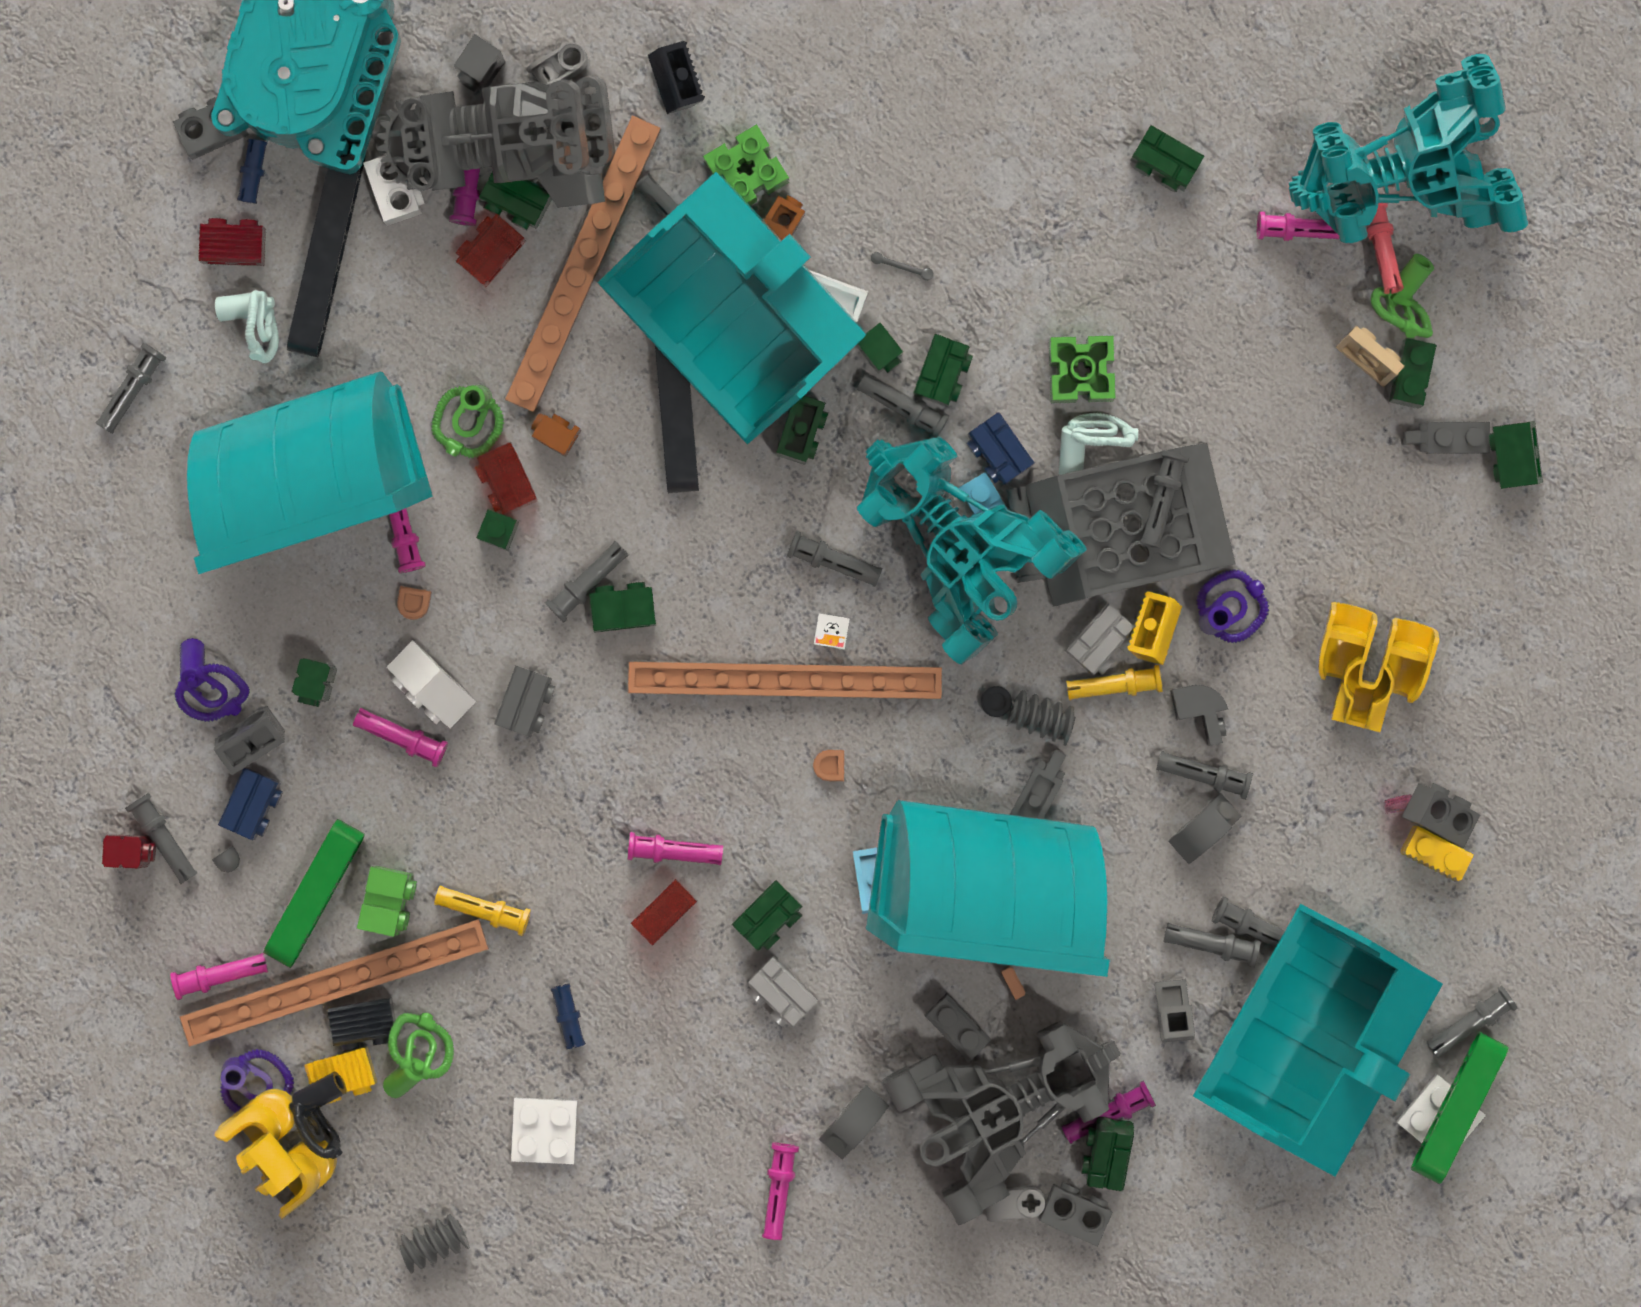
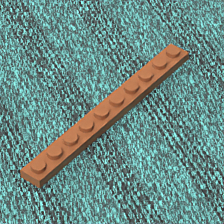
[505,115,661,413]
[628,662,942,699]
[180,919,489,1047]

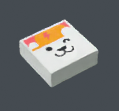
[814,613,850,650]

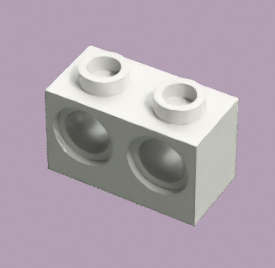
[363,155,425,226]

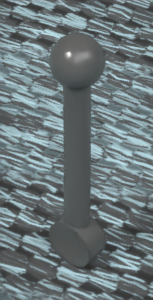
[871,252,934,281]

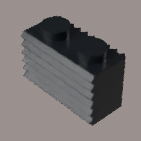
[648,41,705,114]
[327,997,396,1051]

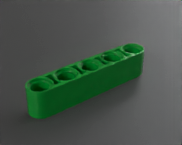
[263,819,365,968]
[1411,1032,1509,1184]

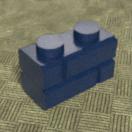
[966,412,1035,486]
[218,768,283,840]

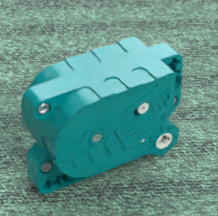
[211,0,401,174]

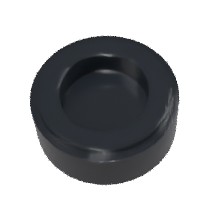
[981,686,1012,717]

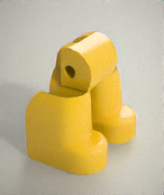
[1318,602,1439,733]
[214,1089,337,1219]

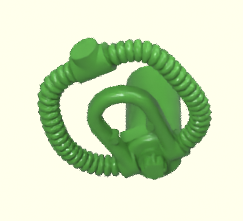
[1370,254,1434,338]
[431,385,504,458]
[383,1013,454,1098]

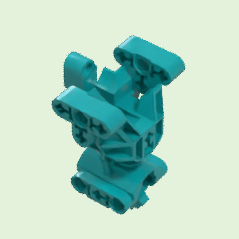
[1289,54,1528,243]
[856,436,1087,665]

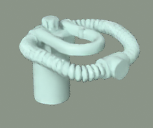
[215,290,279,364]
[1058,413,1138,475]

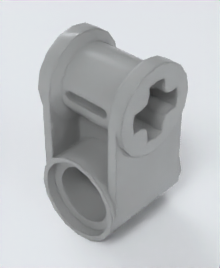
[527,42,588,85]
[986,1186,1045,1222]

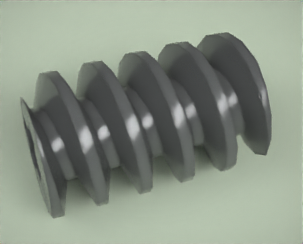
[1006,690,1076,746]
[399,1214,470,1274]

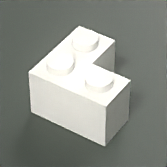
[387,640,476,728]

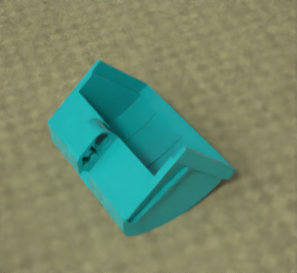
[597,172,866,445]
[187,371,433,575]
[866,800,1110,977]
[1193,904,1443,1177]

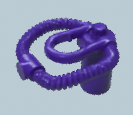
[1196,569,1269,643]
[174,638,250,722]
[220,1049,294,1113]

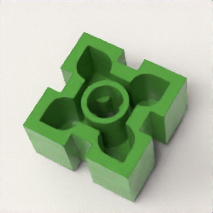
[703,124,789,206]
[1049,336,1116,403]
[357,866,417,937]

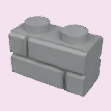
[1065,603,1135,676]
[747,956,818,1028]

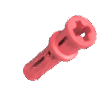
[1367,203,1404,294]

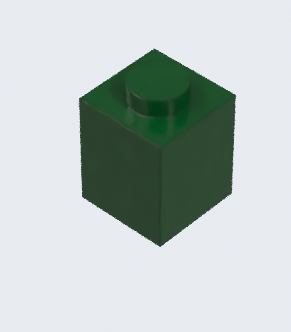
[856,322,903,374]
[476,509,519,551]

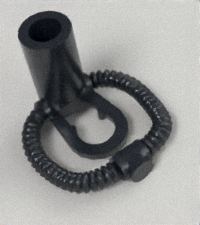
[289,1071,347,1159]

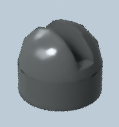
[212,846,240,873]

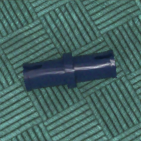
[237,139,268,204]
[551,983,586,1049]

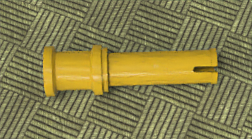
[1066,664,1163,700]
[434,885,531,936]

